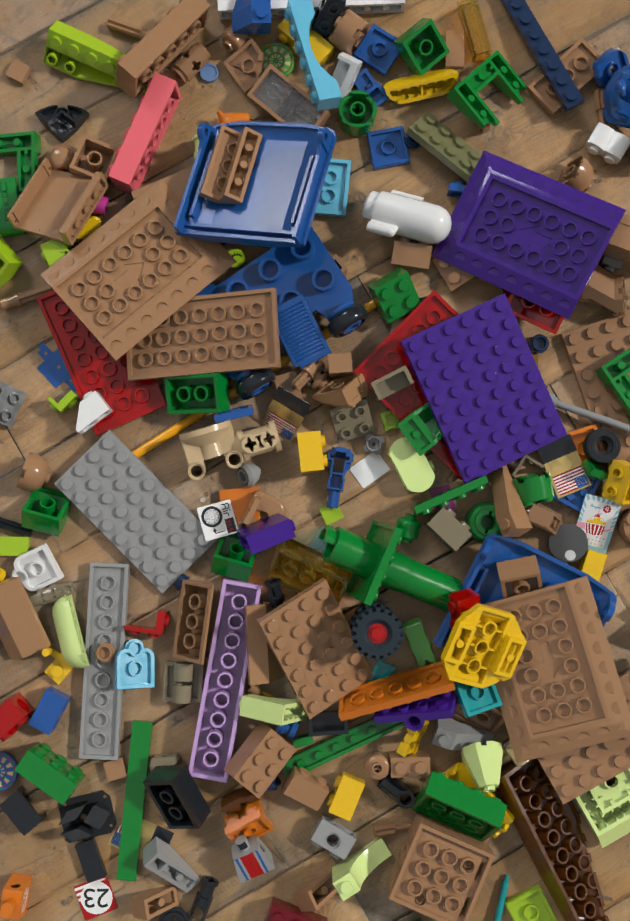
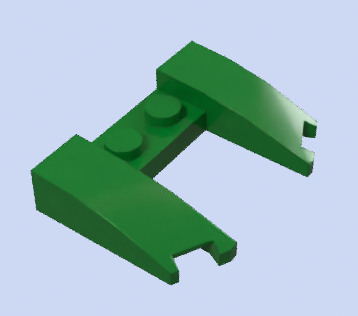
[446,50,527,128]
[0,131,41,197]
[595,348,630,422]

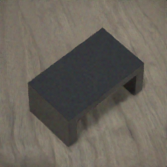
[308,710,349,737]
[0,786,47,836]

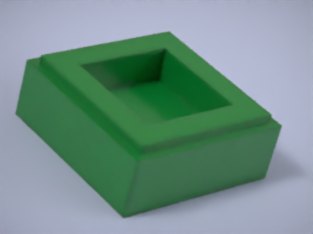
[293,733,314,748]

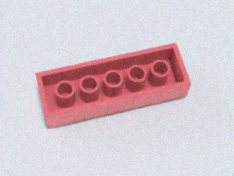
[108,72,181,195]

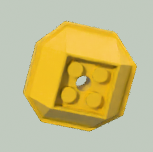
[440,603,527,689]

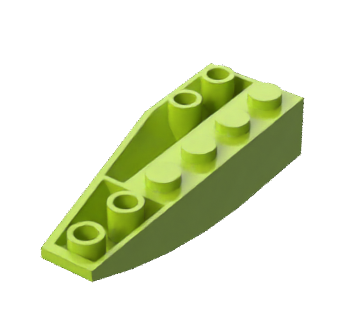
[42,20,147,93]

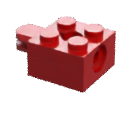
[0,692,35,742]

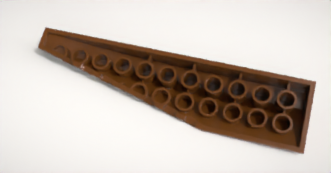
[496,758,609,921]

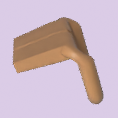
[238,490,285,529]

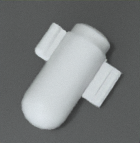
[362,190,452,244]

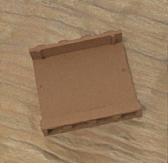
[7,158,109,245]

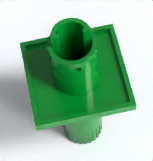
[318,520,462,612]

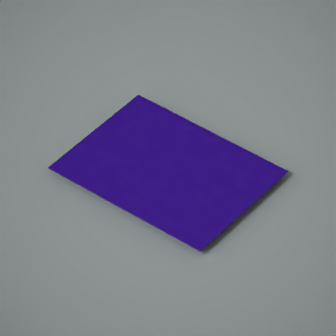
[431,151,626,319]

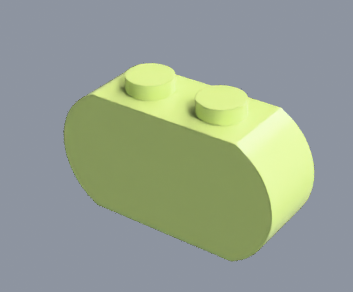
[388,437,435,493]

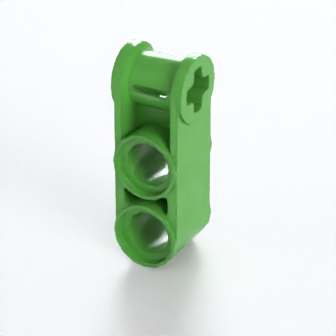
[401,616,437,667]

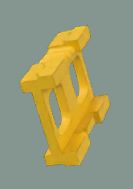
[396,720,430,757]

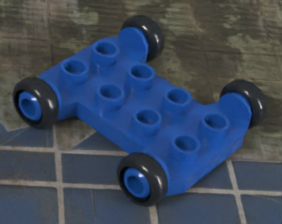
[195,227,368,400]

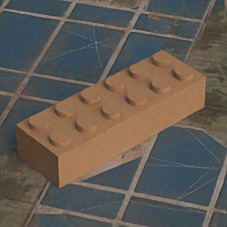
[116,0,211,99]

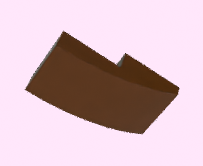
[221,787,260,813]

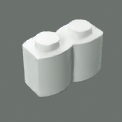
[585,122,630,164]

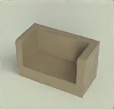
[369,365,414,401]

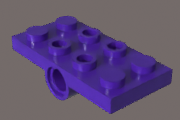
[373,690,458,731]

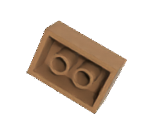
[223,721,296,799]

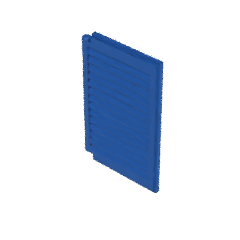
[277,294,332,368]

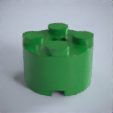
[338,90,377,136]
[512,472,554,507]

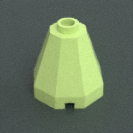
[461,741,503,793]

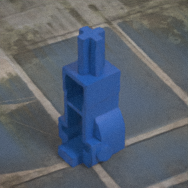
[326,446,354,509]

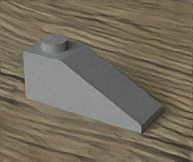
[432,718,494,750]
[142,837,201,893]

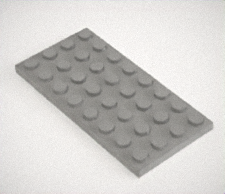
[54,430,218,594]

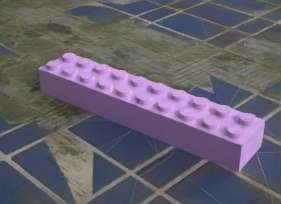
[189,578,263,783]

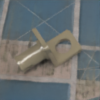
[507,455,544,479]

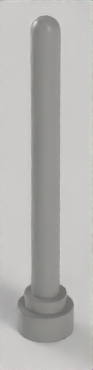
[549,393,630,433]

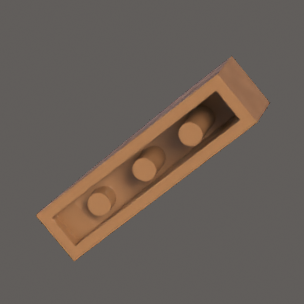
[490,465,533,538]

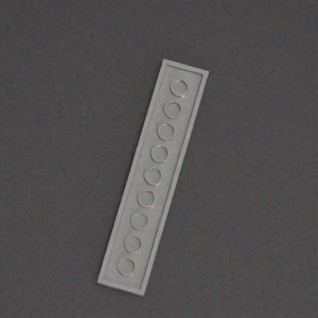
[79,562,130,760]

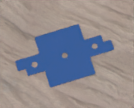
[37,342,76,392]

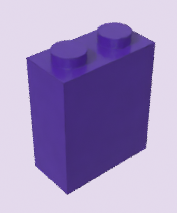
[236,513,296,555]

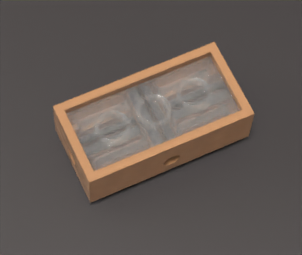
[247,63,332,127]

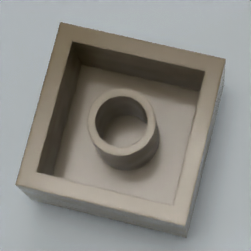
[423,507,472,551]

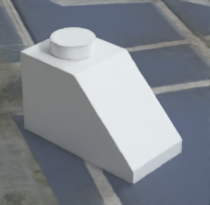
[76,391,113,434]

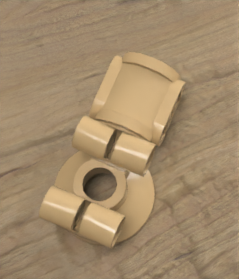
[178,420,283,480]

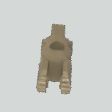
[28,581,75,607]

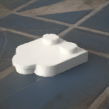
[12,543,64,591]

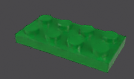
[410,475,489,516]

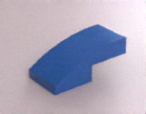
[354,68,388,107]

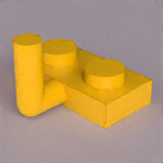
[42,646,74,685]

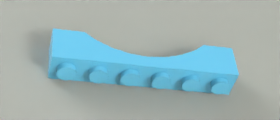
[284,0,342,111]

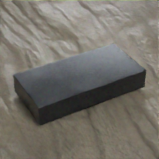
[75,837,107,883]

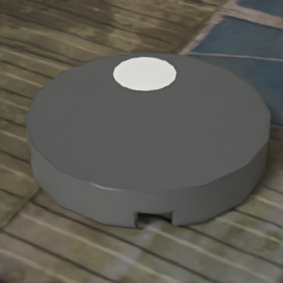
[549,524,588,562]

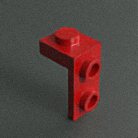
[124,609,171,638]

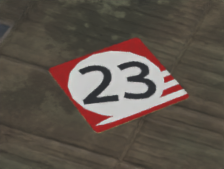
[74,876,118,920]

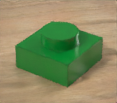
[581,459,608,481]

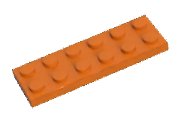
[338,661,455,721]

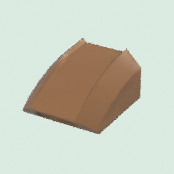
[312,373,368,408]

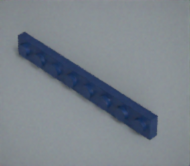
[500,0,584,112]

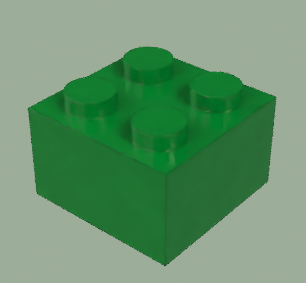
[393,18,450,76]
[367,268,421,323]

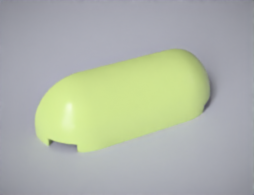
[52,594,89,668]

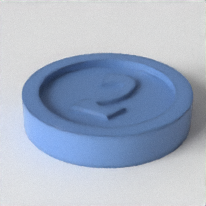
[200,63,219,83]

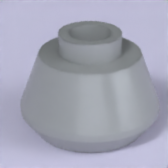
[236,463,261,488]

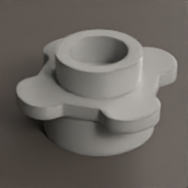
[363,434,384,455]

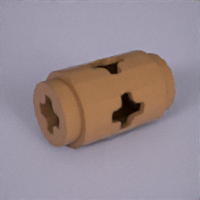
[171,42,211,84]

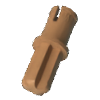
[291,360,325,391]

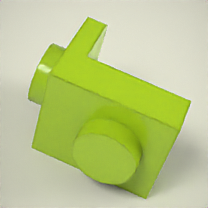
[47,390,80,414]

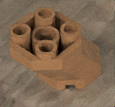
[579,265,626,316]

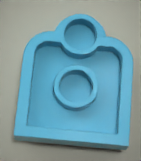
[115,639,155,690]

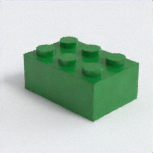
[164,372,230,415]
[14,742,86,805]

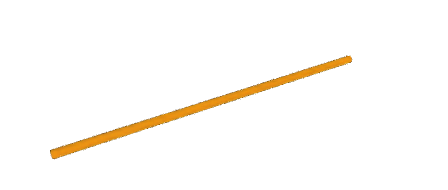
[132,299,377,458]

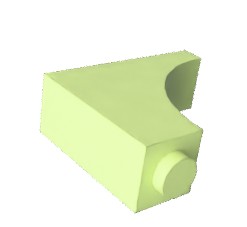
[239,694,308,726]
[332,837,392,901]

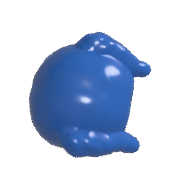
[603,64,630,129]

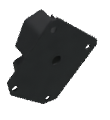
[58,790,116,843]

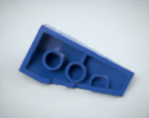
[232,0,271,34]

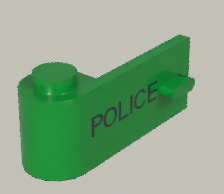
[0,176,26,238]

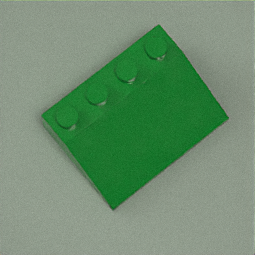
[411,771,507,842]

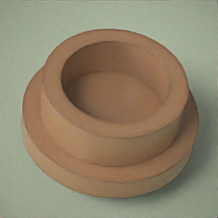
[95,642,115,662]

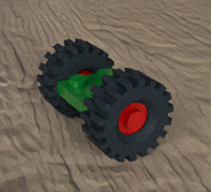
[349,602,404,660]

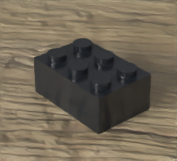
[143,765,211,829]

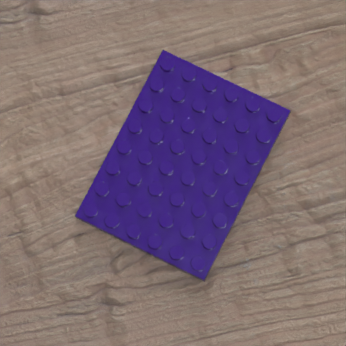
[400,293,567,484]

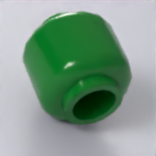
[395,513,421,543]

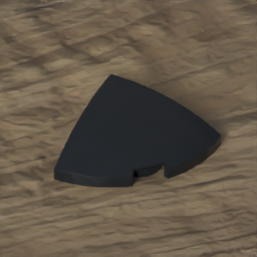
[35,105,89,143]

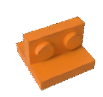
[223,801,274,843]

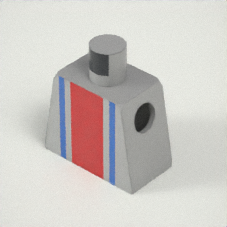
[231,835,275,884]

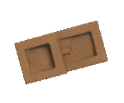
[444,30,465,69]

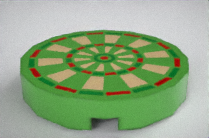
[261,43,295,77]

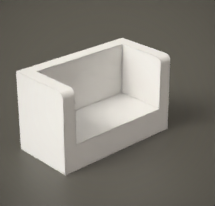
[332,52,363,99]

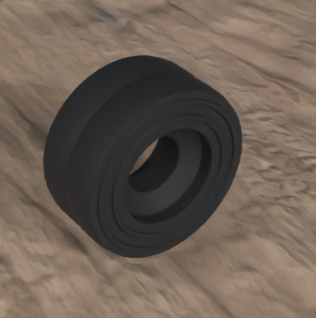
[583,428,621,464]

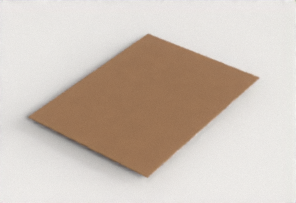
[41,179,237,361]
[483,576,630,763]

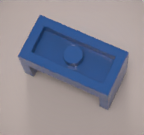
[28,686,72,735]

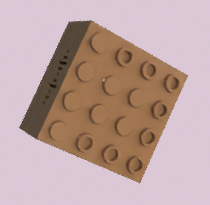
[386,812,495,921]

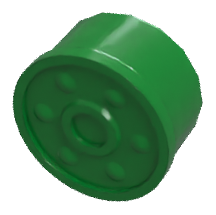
[464,502,502,542]

